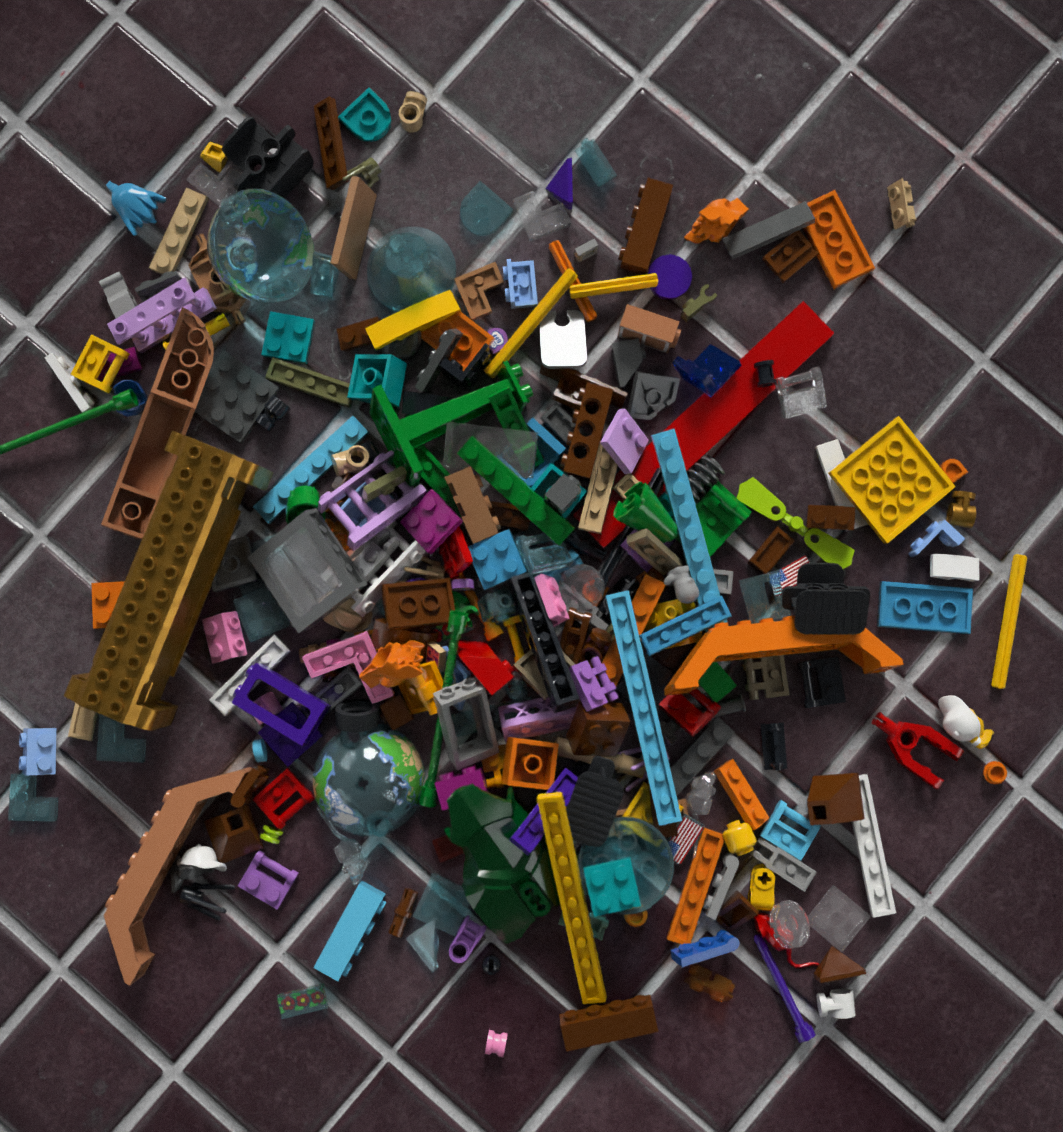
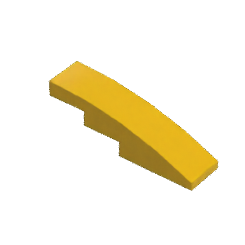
[365,290,461,350]

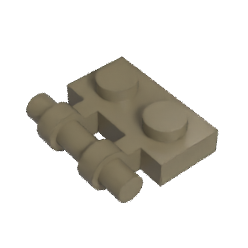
[742,655,789,700]

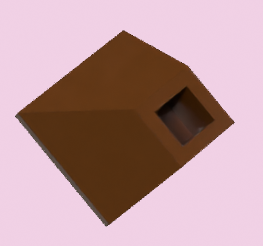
[807,772,865,825]
[204,804,264,863]

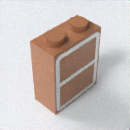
[617,304,681,354]

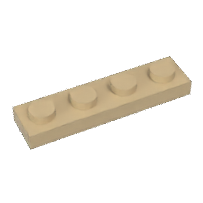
[149,188,208,274]
[578,441,618,534]

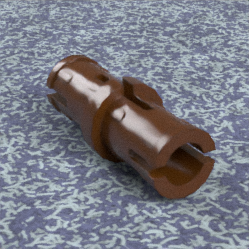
[388,888,418,938]

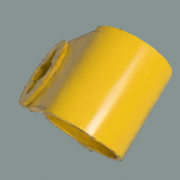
[748,863,775,911]

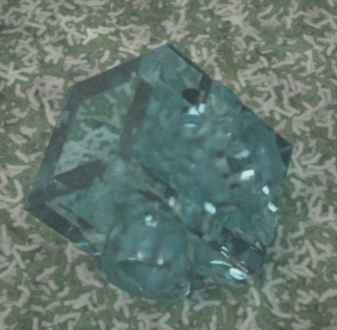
[477,588,517,623]

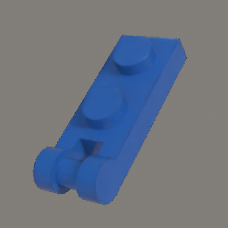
[670,930,740,967]

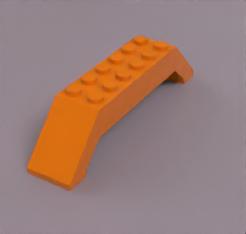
[664,616,903,696]

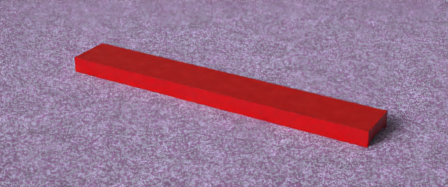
[572,301,834,549]

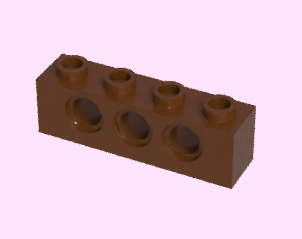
[560,382,614,480]

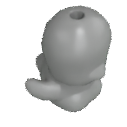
[664,565,699,604]

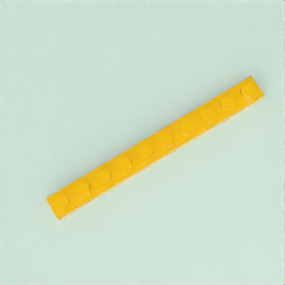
[537,792,607,1004]

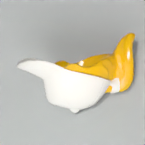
[938,695,994,749]

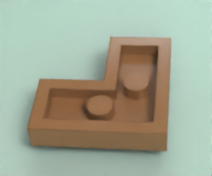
[454,262,504,321]

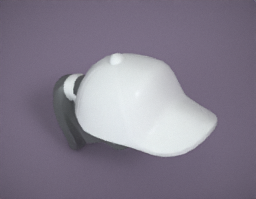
[171,844,227,893]

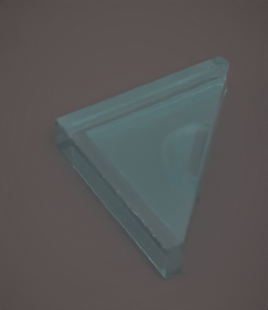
[406,917,439,973]

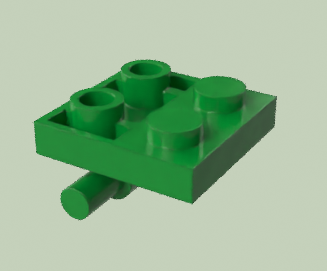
[696,481,752,544]

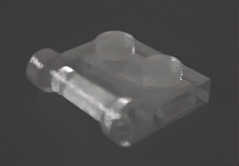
[775,367,827,419]

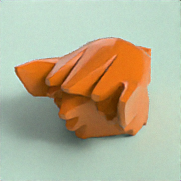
[684,198,749,244]
[359,640,425,688]

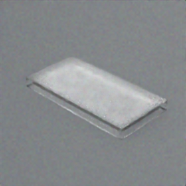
[443,422,538,479]

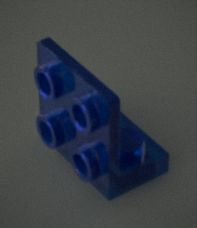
[672,344,741,397]

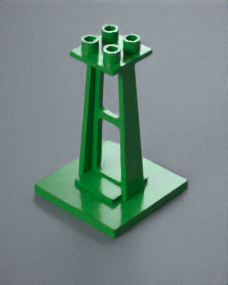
[369,361,533,488]

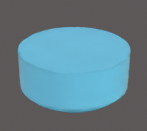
[252,738,267,763]

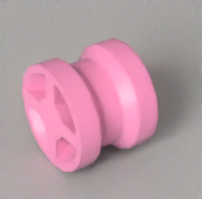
[485,1030,507,1057]

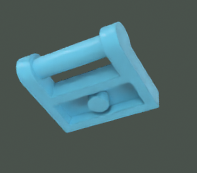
[760,800,821,861]

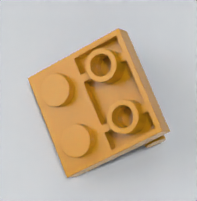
[398,660,443,715]

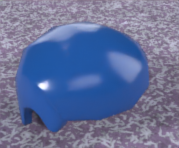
[111,379,147,417]

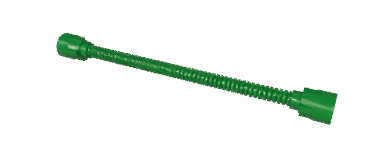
[0,389,138,455]
[419,611,468,807]

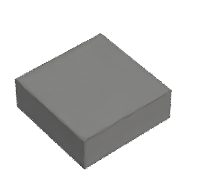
[574,238,598,263]

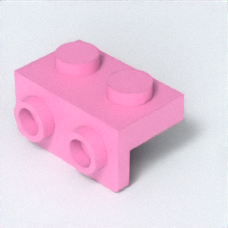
[534,573,570,627]
[202,611,247,664]

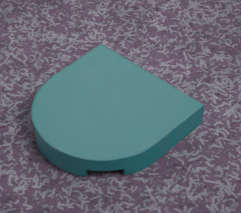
[338,87,392,142]

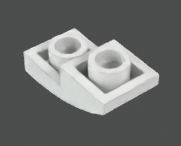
[930,554,979,582]

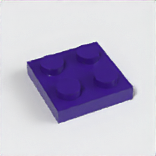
[258,701,324,767]

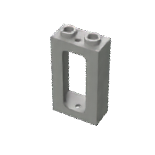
[433,676,499,771]

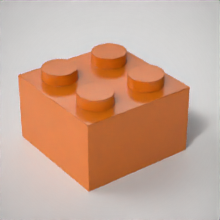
[501,736,559,790]

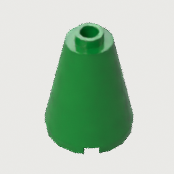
[613,482,677,543]

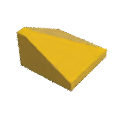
[200,142,227,173]

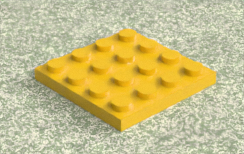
[828,416,956,544]

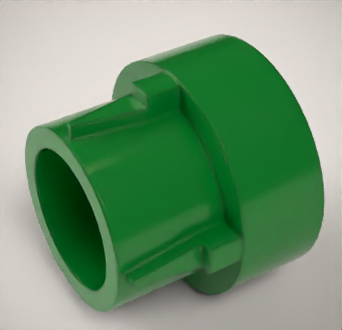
[286,486,325,533]

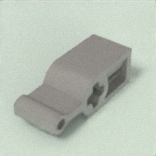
[99,272,138,318]

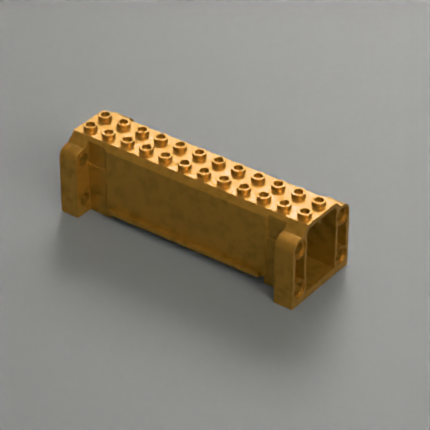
[64,431,274,731]

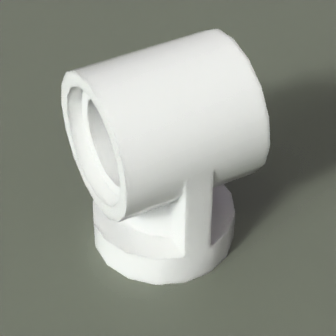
[817,989,855,1019]

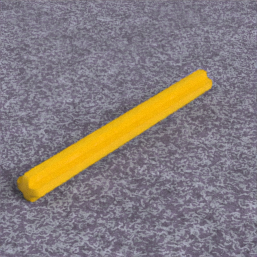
[484,268,578,379]
[991,554,1027,689]

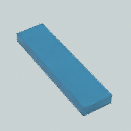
[639,596,732,657]

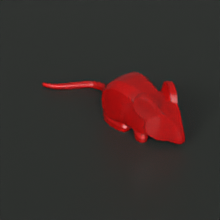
[754,912,819,968]

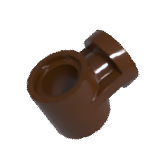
[579,628,613,668]

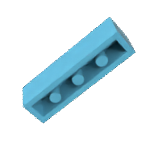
[314,881,386,981]

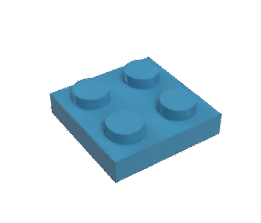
[468,529,527,590]

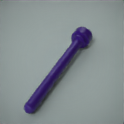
[754,934,816,1043]

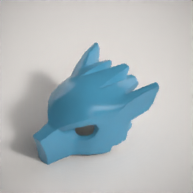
[106,181,167,236]

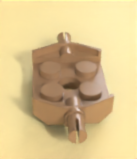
[188,234,252,325]

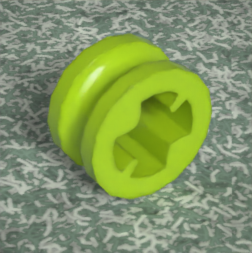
[260,825,283,844]

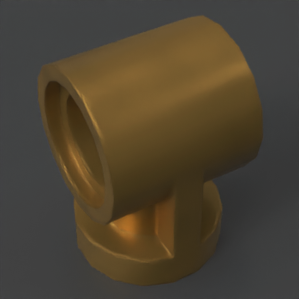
[946,491,976,528]

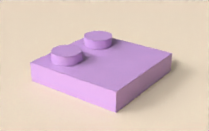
[600,409,649,474]

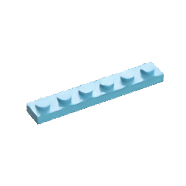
[253,416,369,524]

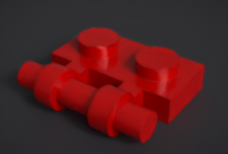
[438,526,473,580]

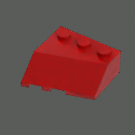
[457,640,515,695]

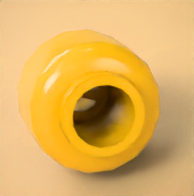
[723,820,757,856]

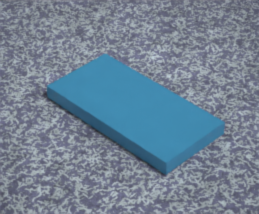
[877,581,973,634]

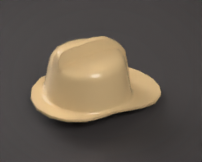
[320,590,372,633]

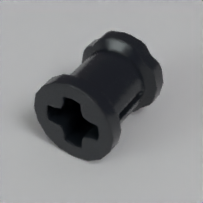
[754,360,777,388]

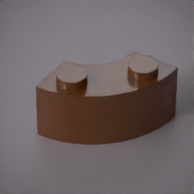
[371,618,439,658]

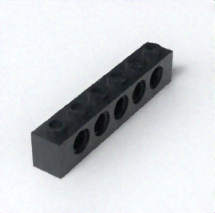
[509,571,580,714]

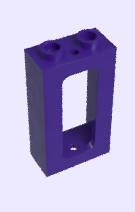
[232,663,331,746]

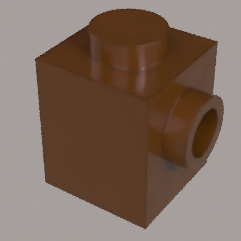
[379,693,415,730]

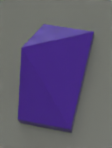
[545,158,573,210]

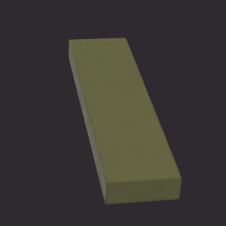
[265,357,353,408]

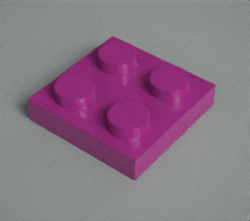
[400,489,463,554]

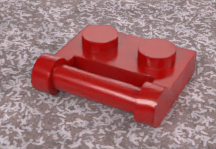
[659,688,721,737]
[252,768,315,830]

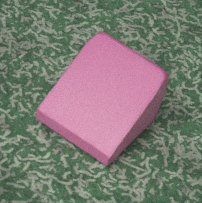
[254,692,283,725]

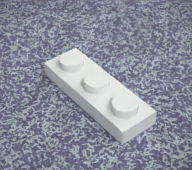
[45,353,95,413]

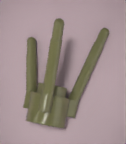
[343,157,381,188]

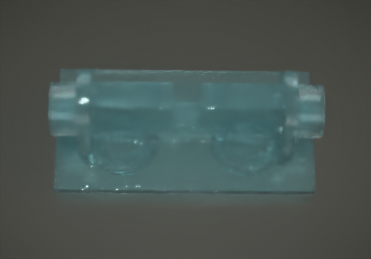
[575,138,617,187]

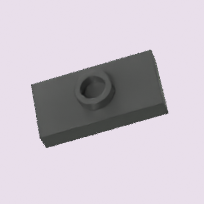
[540,402,588,448]

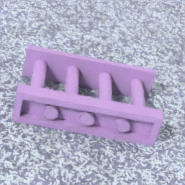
[107,278,217,353]
[318,450,427,551]

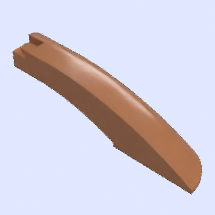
[101,307,214,540]

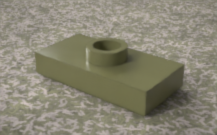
[362,466,407,503]

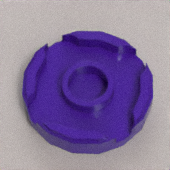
[648,254,692,300]

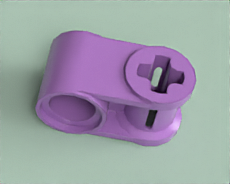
[449,915,487,963]

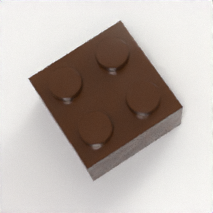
[566,701,630,757]

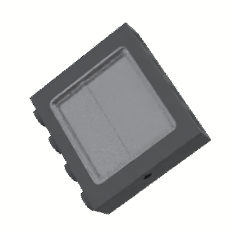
[248,508,368,633]

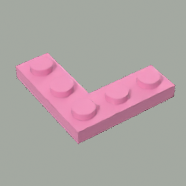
[302,631,394,704]

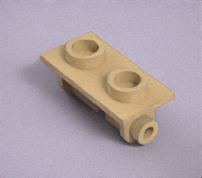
[887,178,916,230]

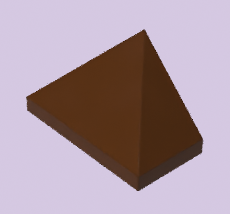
[716,890,759,932]
[814,946,866,983]

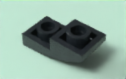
[401,391,452,415]

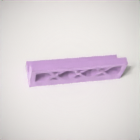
[498,698,578,742]

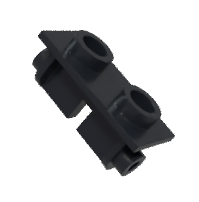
[599,575,640,620]
[761,722,787,771]

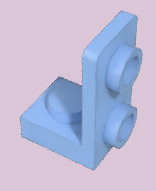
[908,520,965,557]

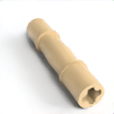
[555,737,646,778]

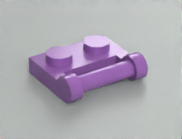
[238,849,299,909]

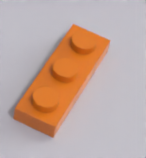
[714,759,769,831]

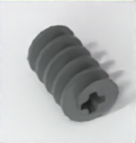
[687,455,726,501]

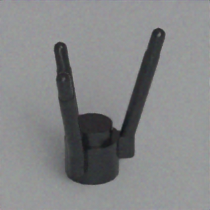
[180,882,235,921]

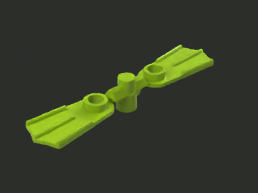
[737,477,855,569]

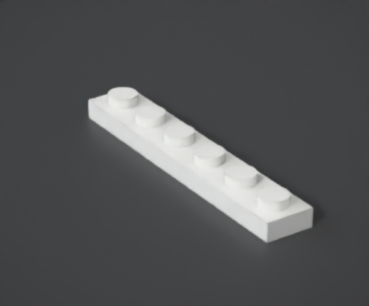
[852,774,896,918]

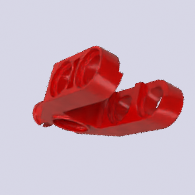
[872,712,964,790]

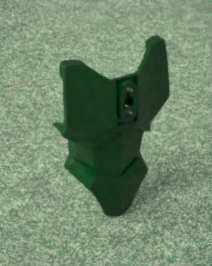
[444,784,589,944]

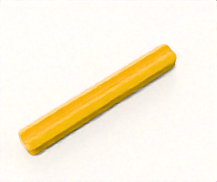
[569,273,658,299]

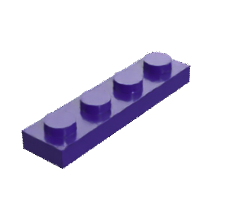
[509,768,578,856]

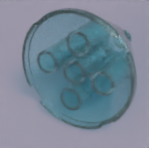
[367,226,456,312]
[578,817,674,915]

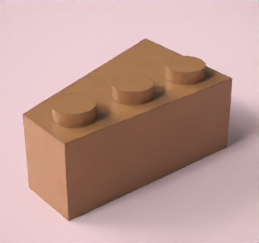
[445,466,501,544]

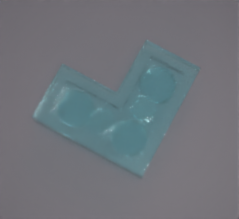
[96,714,146,763]
[8,773,58,822]

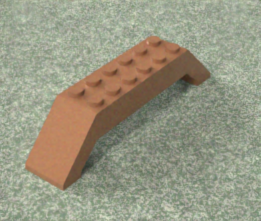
[103,767,252,986]

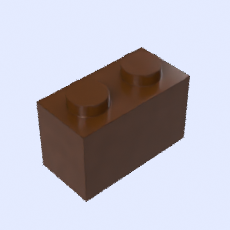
[807,505,856,531]

